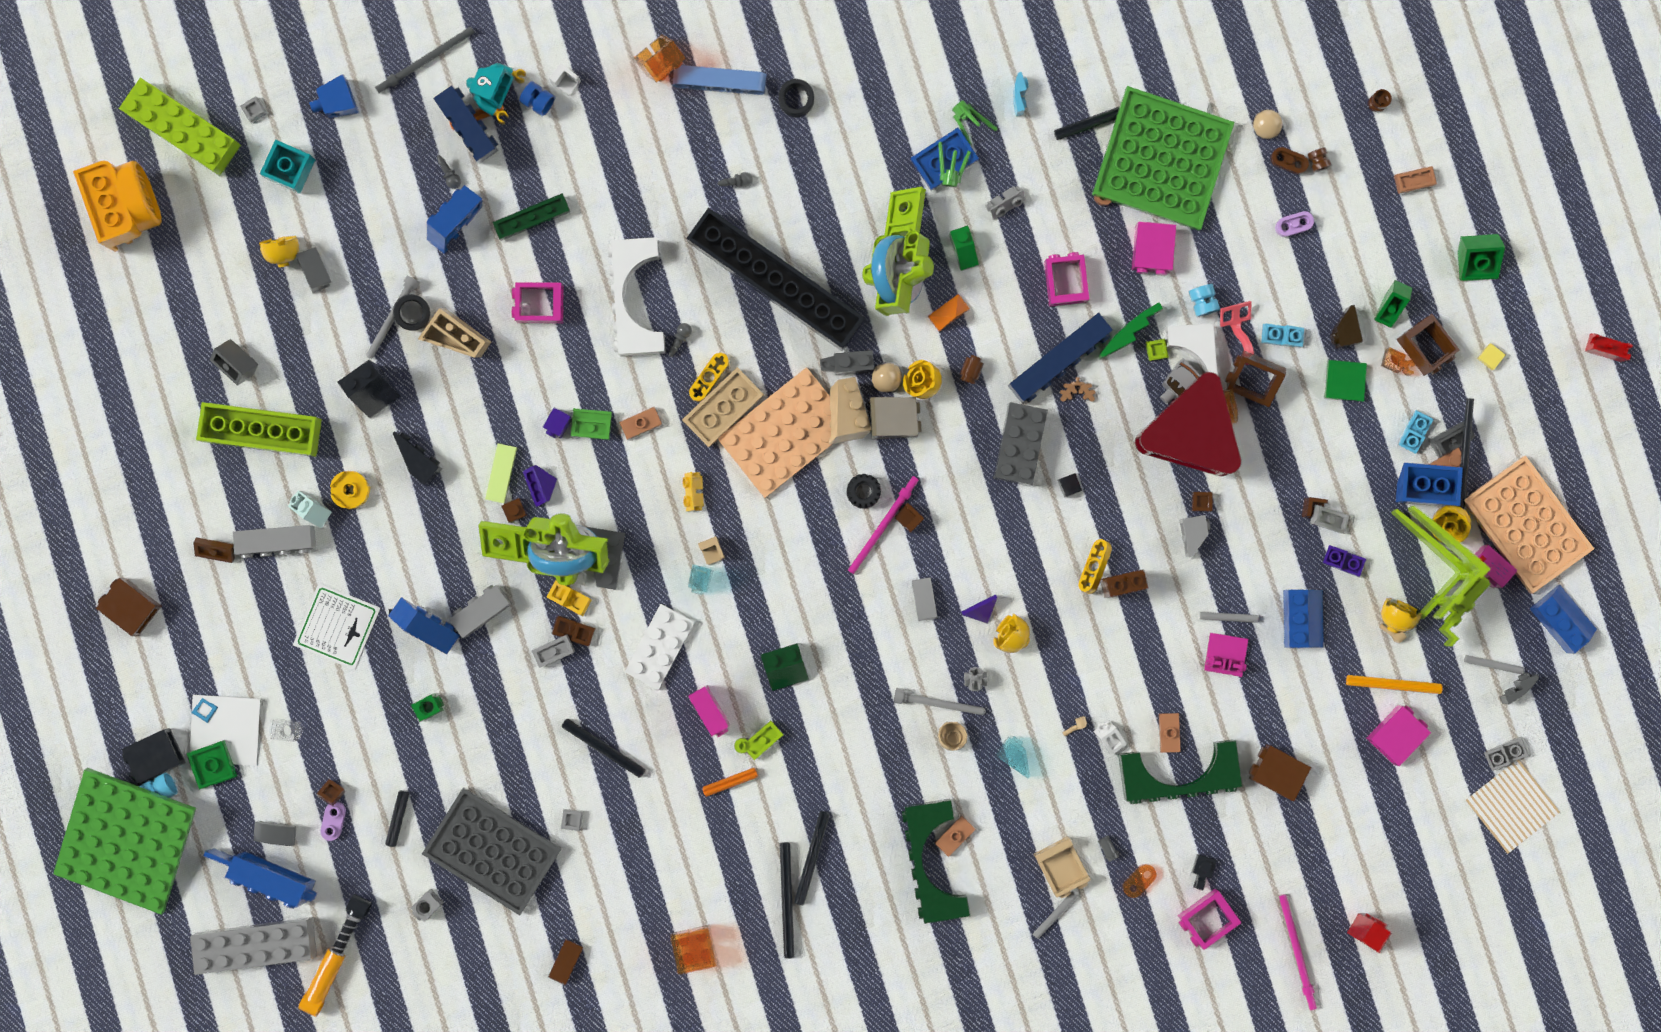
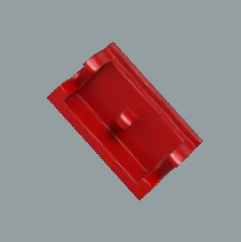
[1585,333,1633,362]

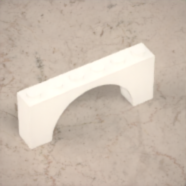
[608,237,666,357]
[1164,323,1220,377]

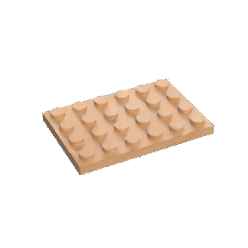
[718,367,833,498]
[1464,456,1594,594]

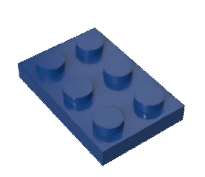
[910,128,979,191]

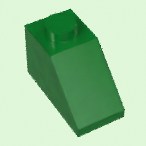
[949,225,979,271]
[1374,280,1412,328]

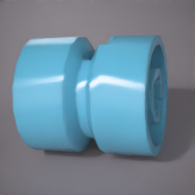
[1189,284,1220,317]
[140,772,178,798]

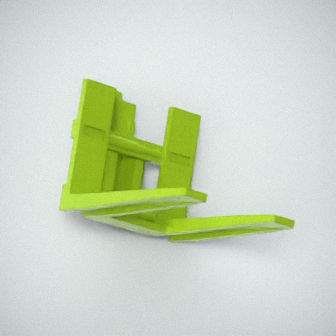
[1391,506,1491,647]

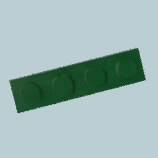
[492,193,571,241]

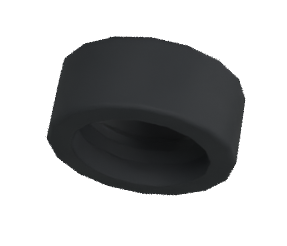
[778,79,814,117]
[393,294,430,331]

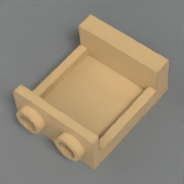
[1033,836,1091,898]

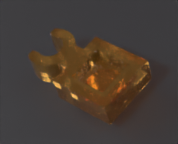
[1381,347,1415,376]

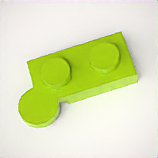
[734,720,784,761]

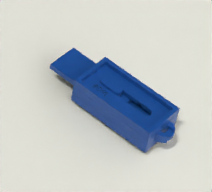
[203,848,317,909]

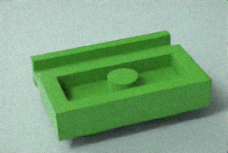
[571,408,612,440]

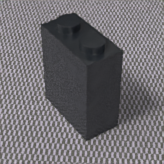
[122,728,186,784]

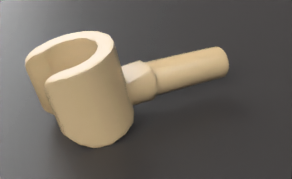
[1379,624,1407,643]
[1062,716,1087,736]

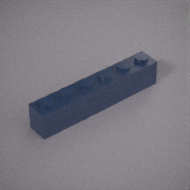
[1008,312,1113,403]

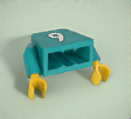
[466,63,526,125]

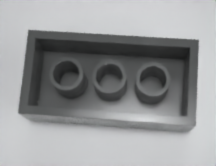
[993,402,1048,487]

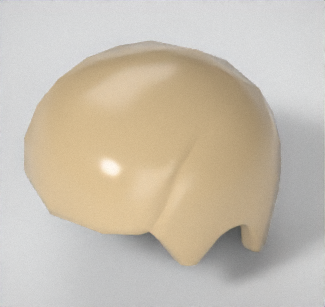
[1253,110,1282,139]
[872,363,902,392]
[938,722,968,751]

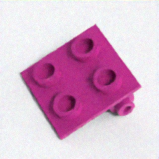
[1204,633,1248,677]

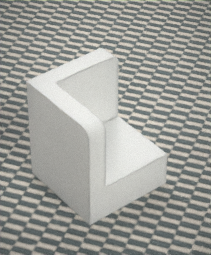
[549,63,581,96]

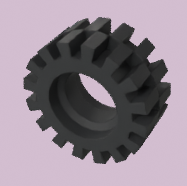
[846,474,881,509]

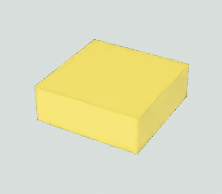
[1477,343,1505,370]

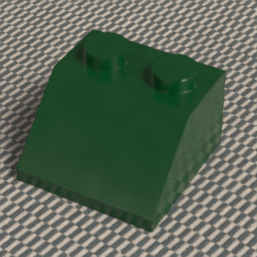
[760,643,809,691]

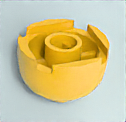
[259,236,299,267]
[903,360,942,399]
[1432,505,1471,543]
[1381,598,1422,633]
[993,614,1030,653]

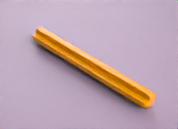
[1346,675,1443,694]

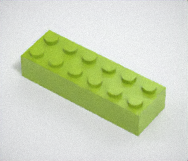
[119,77,241,176]
[196,402,322,457]

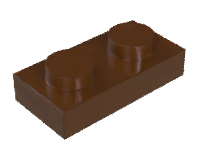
[193,537,235,563]

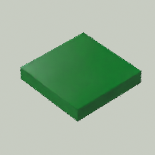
[1324,360,1367,402]
[186,740,237,790]

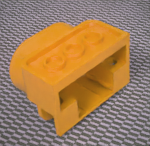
[73,161,162,252]

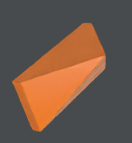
[928,294,970,332]

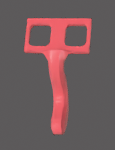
[1220,301,1254,365]

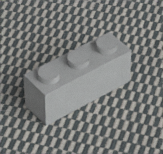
[449,585,512,638]

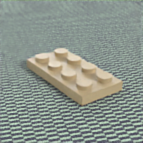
[682,367,764,447]

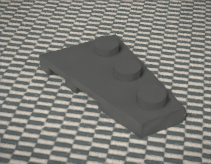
[587,527,626,590]

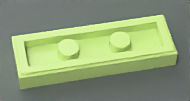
[485,444,517,504]

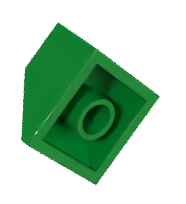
[1457,234,1505,281]

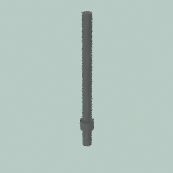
[375,26,475,93]

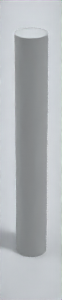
[1199,612,1258,623]
[1464,655,1523,674]
[1033,892,1077,939]

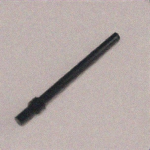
[1459,398,1474,509]

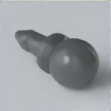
[437,155,461,189]
[717,172,753,188]
[669,323,692,357]

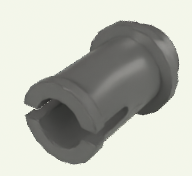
[1098,835,1119,862]

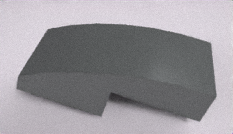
[1499,672,1539,704]
[254,821,296,846]

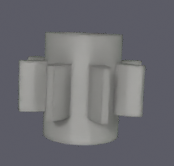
[964,667,987,691]

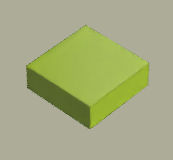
[1146,339,1169,361]

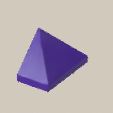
[523,465,557,507]
[960,594,997,624]

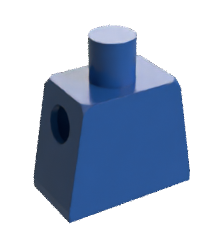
[309,74,359,118]

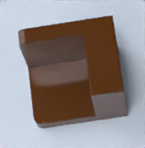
[1302,497,1328,519]
[895,503,924,533]

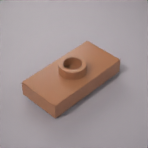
[1394,166,1437,194]
[619,407,662,440]
[1159,713,1180,753]
[935,815,976,857]

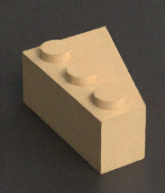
[418,308,491,358]
[829,377,872,444]

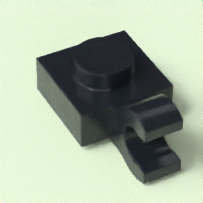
[1191,854,1217,891]

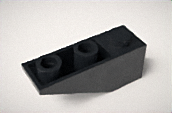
[393,431,442,486]

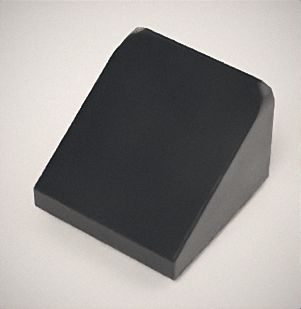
[1057,473,1082,498]

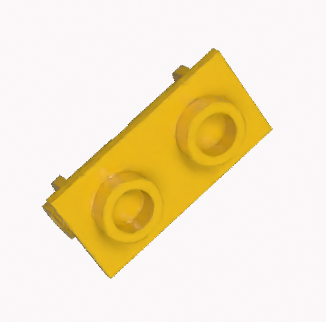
[682,472,704,512]

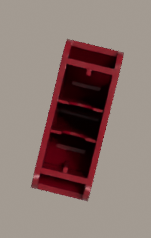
[1135,372,1241,476]

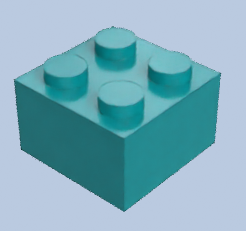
[259,139,316,194]

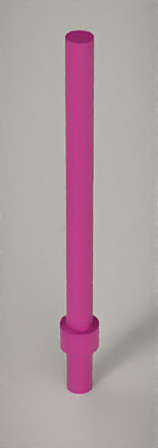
[848,476,919,574]
[1279,894,1317,1010]

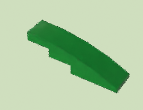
[1098,302,1163,359]

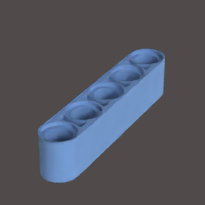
[672,65,766,95]

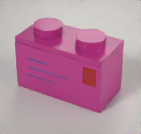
[1474,545,1518,588]

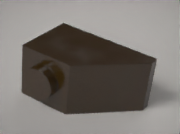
[1331,305,1363,349]

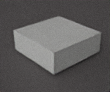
[240,96,268,123]
[561,809,583,831]

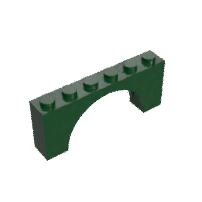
[1118,740,1242,804]
[902,799,970,924]

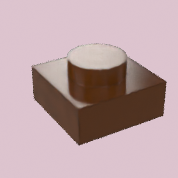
[1192,492,1213,512]
[501,498,527,523]
[317,779,345,807]

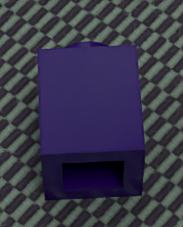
[543,407,572,439]

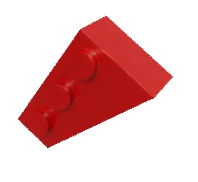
[1347,913,1392,953]

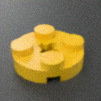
[330,471,370,509]

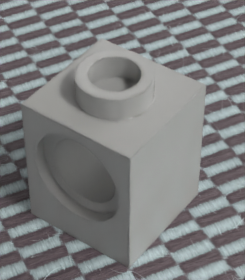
[411,889,444,922]

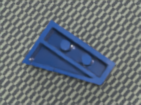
[427,185,482,254]
[388,597,460,654]

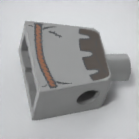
[1160,358,1201,405]

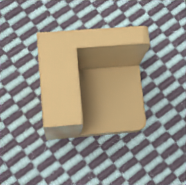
[698,536,725,565]

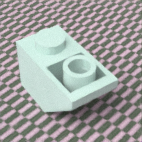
[288,490,332,528]

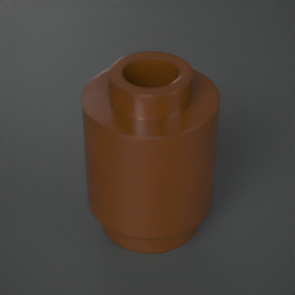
[960,355,984,384]

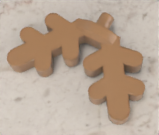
[1060,377,1095,402]

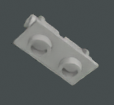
[985,186,1026,220]

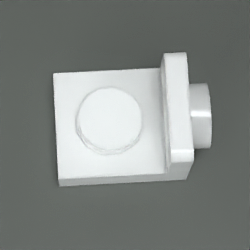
[1094,721,1126,755]

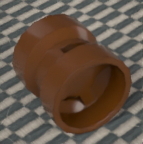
[1368,89,1392,113]
[1307,147,1332,172]

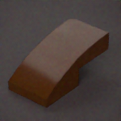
[551,615,595,646]
[548,940,583,986]

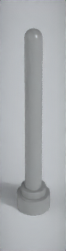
[367,275,420,359]
[894,688,986,715]

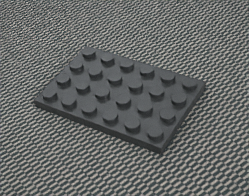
[422,787,562,916]

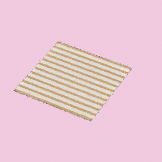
[1466,759,1560,854]

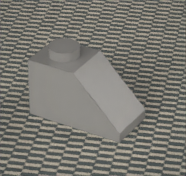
[1179,515,1210,557]

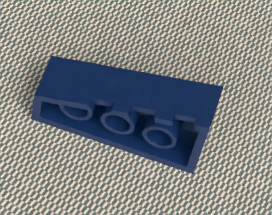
[433,85,499,163]

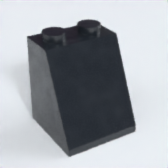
[337,360,401,418]

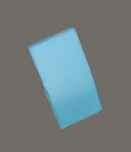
[1013,72,1029,117]
[1261,323,1305,347]
[1398,410,1434,454]

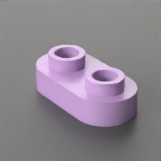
[1275,211,1314,237]
[320,802,346,841]

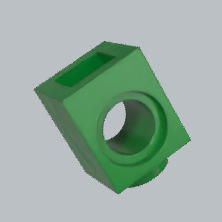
[411,693,444,722]

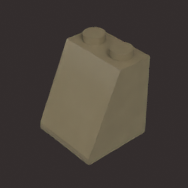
[870,397,922,440]

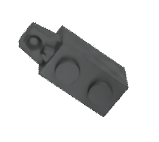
[820,350,874,375]

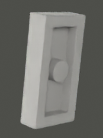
[1310,505,1349,534]
[532,634,575,668]

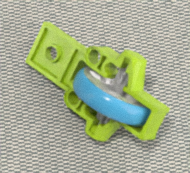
[862,186,934,316]
[478,513,609,586]

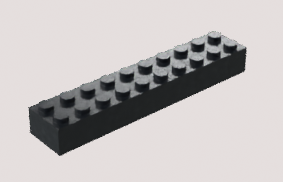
[686,207,865,352]

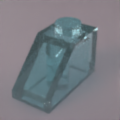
[688,564,713,595]
[995,736,1030,778]

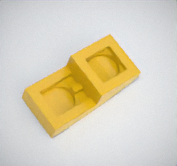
[547,580,592,616]

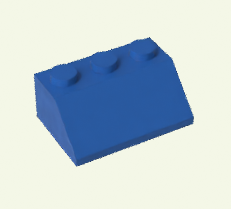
[1396,463,1463,507]
[1529,584,1597,654]
[1283,590,1324,648]

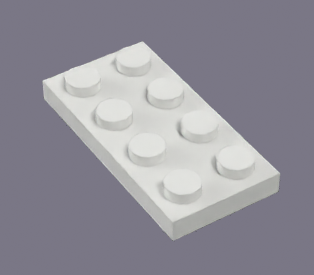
[625,604,695,690]

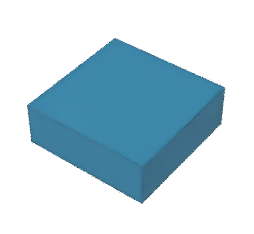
[191,698,218,723]

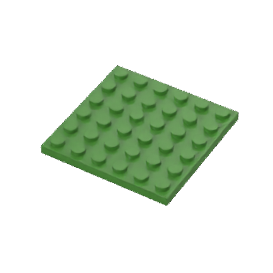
[1092,86,1235,231]
[53,768,196,915]

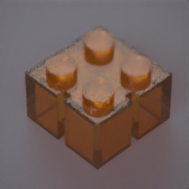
[633,34,686,83]
[670,924,718,975]

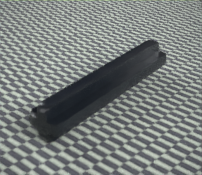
[385,790,409,847]

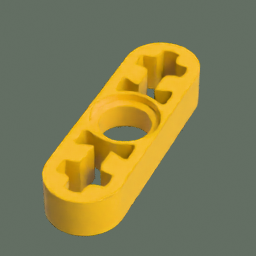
[689,353,729,402]
[1078,539,1112,594]

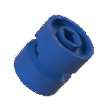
[519,81,555,117]

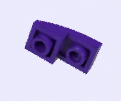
[1323,545,1366,578]

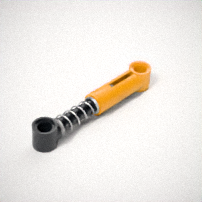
[298,894,372,1017]

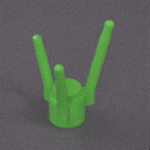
[952,100,997,146]
[938,142,971,187]

